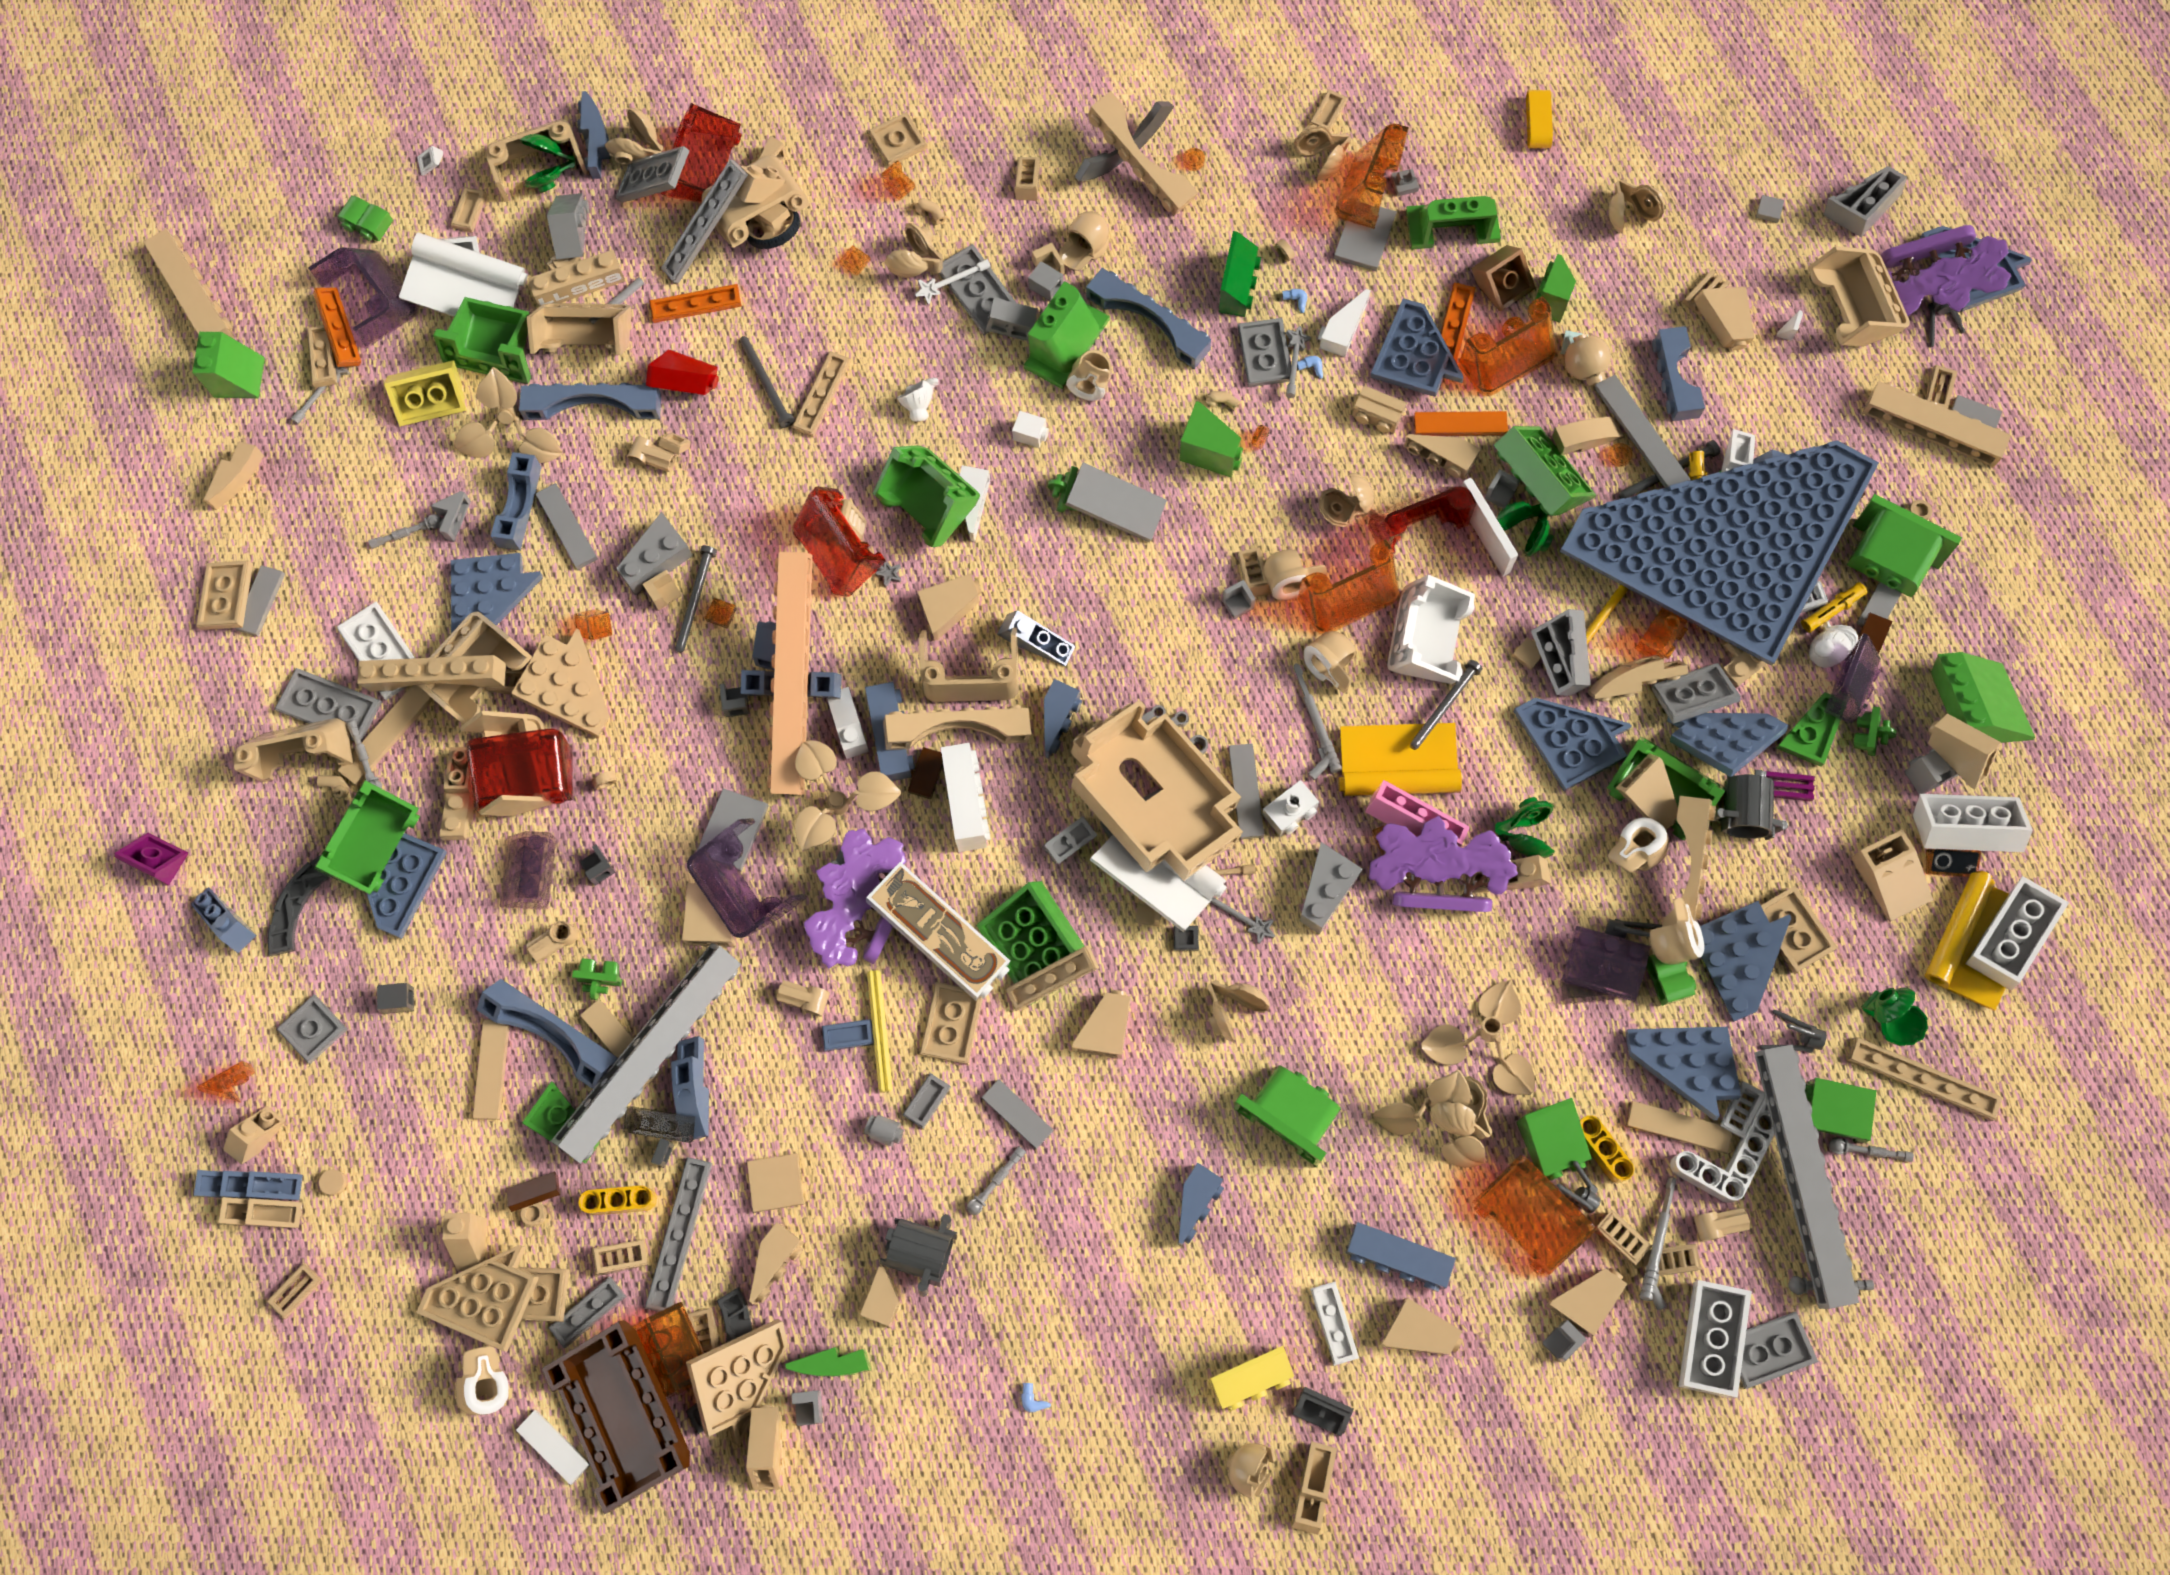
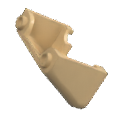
[702,155,810,248]
[233,718,353,782]

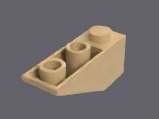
[1404,434,1481,480]
[1470,855,1551,893]
[749,1222,804,1305]

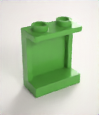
[1805,1077,1877,1143]

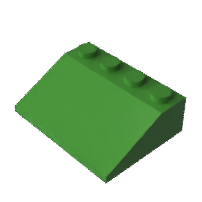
[1494,426,1597,516]
[1931,652,2035,743]
[976,881,1084,1006]

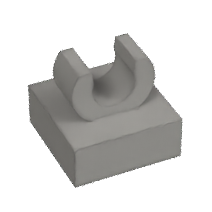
[1391,169,1419,197]

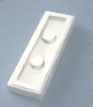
[1310,1282,1359,1366]
[516,1410,590,1485]

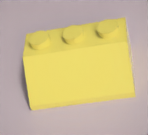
[384,360,466,427]
[1209,1346,1294,1412]

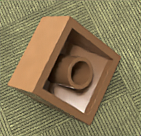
[1471,245,1536,311]

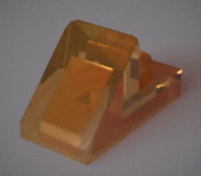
[197,1061,255,1103]

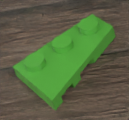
[1776,692,1847,767]
[522,1081,600,1164]

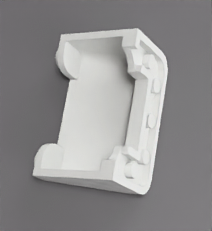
[1387,575,1475,684]

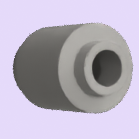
[864,1115,904,1147]

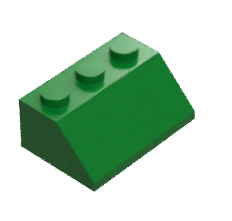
[1219,231,1261,317]

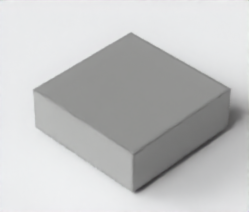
[1756,195,1784,223]

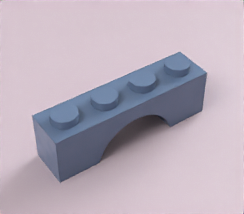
[1652,326,1705,421]
[491,452,542,551]
[741,670,842,698]

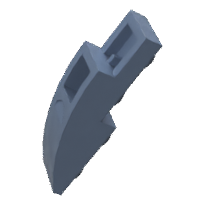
[577,91,611,179]
[671,1036,709,1141]

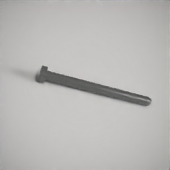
[740,336,795,428]
[1619,440,1720,499]
[675,545,717,653]
[1410,660,1483,750]

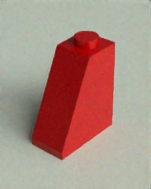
[646,349,719,395]

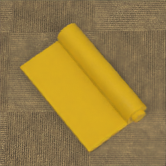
[1338,723,1462,796]
[1924,871,2009,1011]

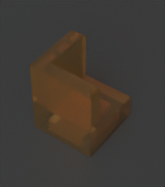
[882,160,915,201]
[574,609,612,640]

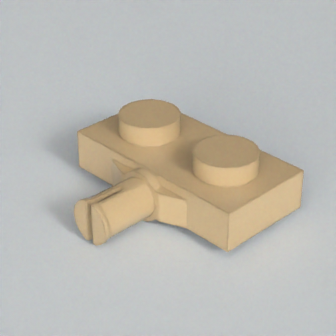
[1722,643,1767,688]

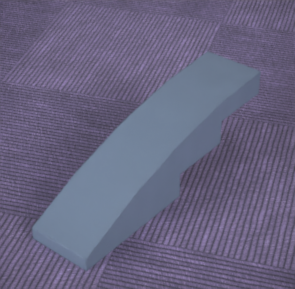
[194,1170,303,1200]

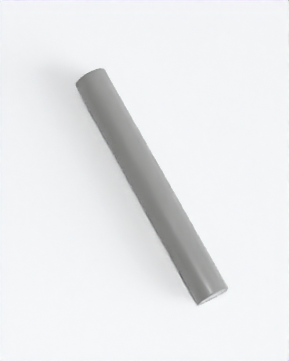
[589,277,644,324]

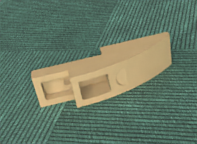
[1588,655,1688,701]
[439,747,476,840]

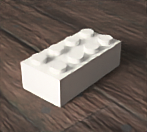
[941,743,991,852]
[1913,794,2033,852]
[1965,876,2069,991]
[1678,1280,1752,1399]

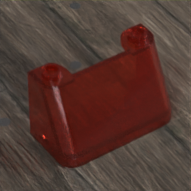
[660,103,742,203]
[793,486,886,597]
[1368,486,1476,559]
[466,728,573,813]

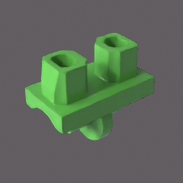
[1047,466,1078,512]
[1854,707,1897,756]
[572,958,622,1000]

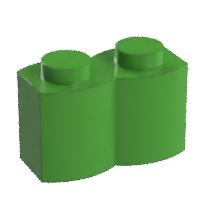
[337,195,393,241]
[1645,954,1696,1006]

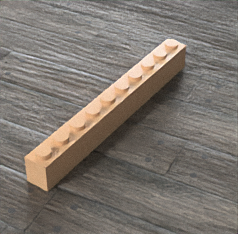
[767,552,813,795]

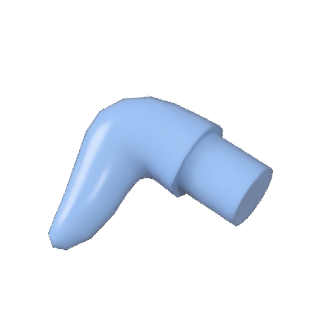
[1282,289,1307,313]
[1297,356,1323,379]
[1021,1383,1051,1413]

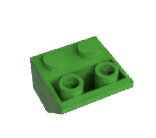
[1534,254,1576,322]

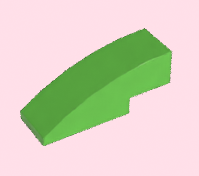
[785,1347,871,1377]

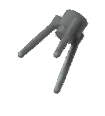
[1928,296,1965,347]
[1604,919,1663,962]
[1760,1010,1827,1053]
[1541,1161,1601,1213]

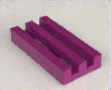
[1766,771,1815,801]

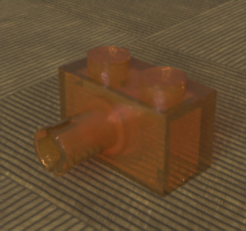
[1635,607,1688,659]

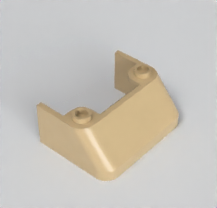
[486,119,588,202]
[527,303,632,355]
[919,628,1019,702]
[460,711,560,816]

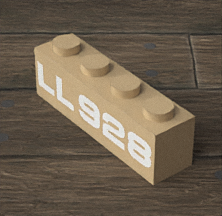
[528,250,625,307]

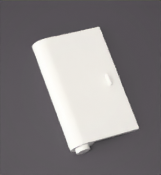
[399,232,528,317]
[1090,835,1227,932]

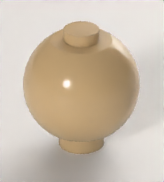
[1564,333,1611,386]

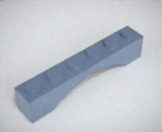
[1086,268,1211,369]
[519,383,661,420]
[476,979,618,1089]

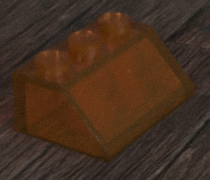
[633,1302,704,1399]

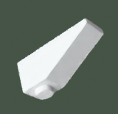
[1318,289,1371,357]
[957,465,990,542]
[827,687,869,759]

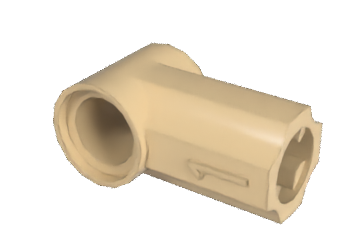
[627,436,677,472]
[526,921,578,963]
[777,980,830,1017]
[1694,1208,1750,1242]

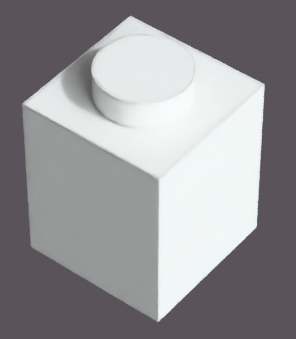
[1012,411,1049,448]

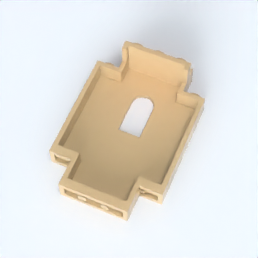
[1071,700,1243,881]

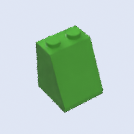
[192,331,265,399]
[1180,401,1244,478]
[1516,1098,1592,1181]

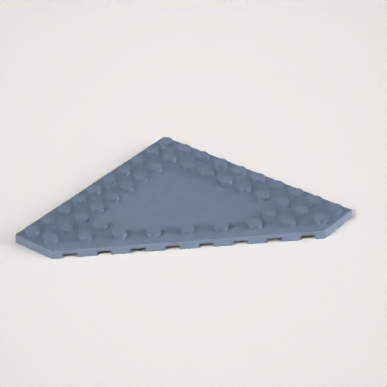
[1559,440,1879,666]

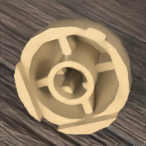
[1226,1443,1275,1500]

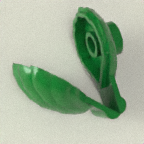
[520,134,576,193]
[1496,501,1553,557]
[1495,797,1555,858]
[1861,987,1928,1046]

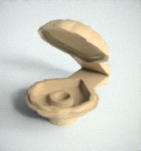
[605,108,663,165]
[1293,125,1351,180]
[1608,180,1665,234]
[885,223,943,278]
[1318,473,1376,527]
[1208,980,1270,1043]
[1430,1076,1492,1140]

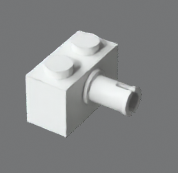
[1262,780,1319,837]

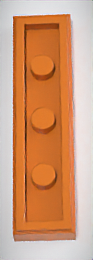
[1441,282,1476,363]
[649,284,742,323]
[313,287,362,367]
[1414,411,1508,436]

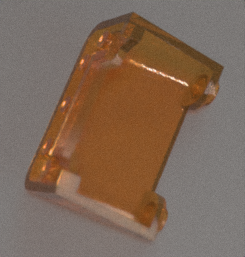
[1335,123,1409,229]
[1458,296,1556,396]
[1298,539,1399,634]
[1472,1155,1596,1277]

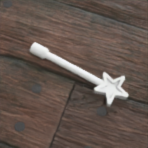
[915,259,991,304]

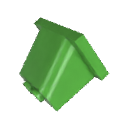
[1406,196,1501,250]
[1024,281,1110,389]
[433,297,531,384]
[1847,494,1962,598]
[1234,1065,1341,1167]

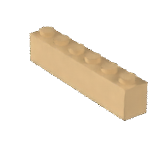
[143,228,234,338]
[1862,381,2011,467]

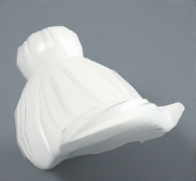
[897,378,938,422]
[1809,621,1858,668]

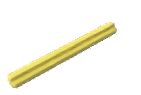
[867,970,893,1093]

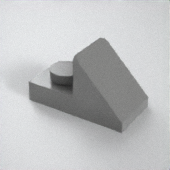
[431,491,471,542]

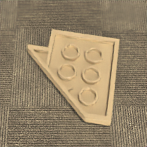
[511,628,610,738]
[416,1245,539,1351]
[686,1319,788,1445]

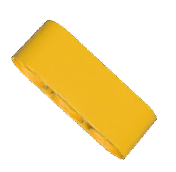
[1526,90,1553,148]
[1580,1115,1634,1183]
[578,1185,657,1215]

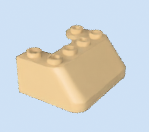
[1808,246,1910,346]
[417,612,532,724]

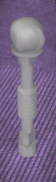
[368,514,441,549]
[346,721,382,789]
[1829,1137,1914,1162]
[967,1146,1026,1215]
[1788,1276,1874,1295]

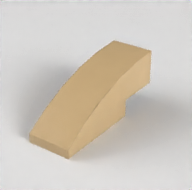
[1552,417,1624,455]
[204,441,264,510]
[219,1197,303,1228]
[1292,1441,1337,1535]

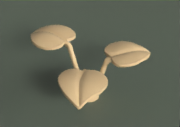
[455,367,563,463]
[795,740,901,851]
[1421,980,1535,1095]
[1373,1069,1485,1168]

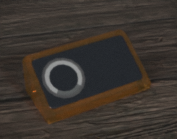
[1926,849,1981,877]

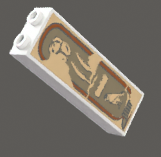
[866,862,1010,1001]

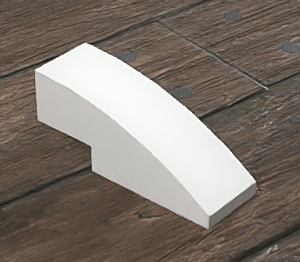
[1721,429,1756,472]

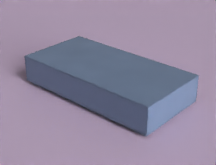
[822,1019,874,1052]

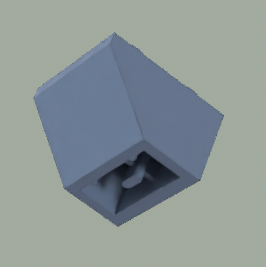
[752,621,776,671]

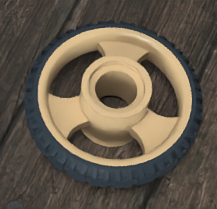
[746,203,800,249]

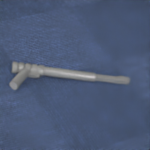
[1294,663,1342,780]
[1640,1177,1676,1310]

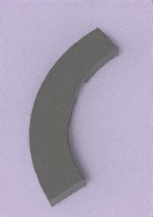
[1075,101,1174,182]
[268,852,330,957]
[686,1287,752,1434]

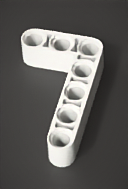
[1670,1097,1775,1203]

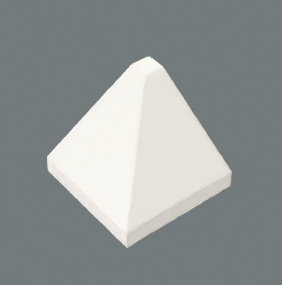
[417,146,443,176]
[1776,310,1803,341]

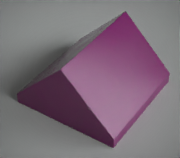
[114,833,188,885]

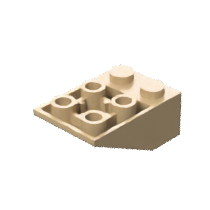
[1851,829,1933,922]

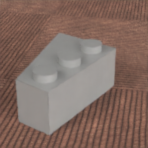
[1824,166,1907,237]
[547,193,589,259]
[617,512,692,595]
[1531,609,1591,696]
[1904,749,1958,795]
[1299,842,1362,934]

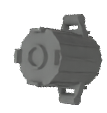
[1711,770,1788,840]
[880,1214,957,1297]

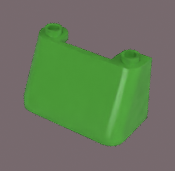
[872,445,980,547]
[1607,736,1725,841]
[314,780,420,895]

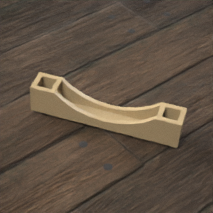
[1088,91,1198,216]
[357,655,506,692]
[883,705,1031,750]
[1662,796,1716,927]

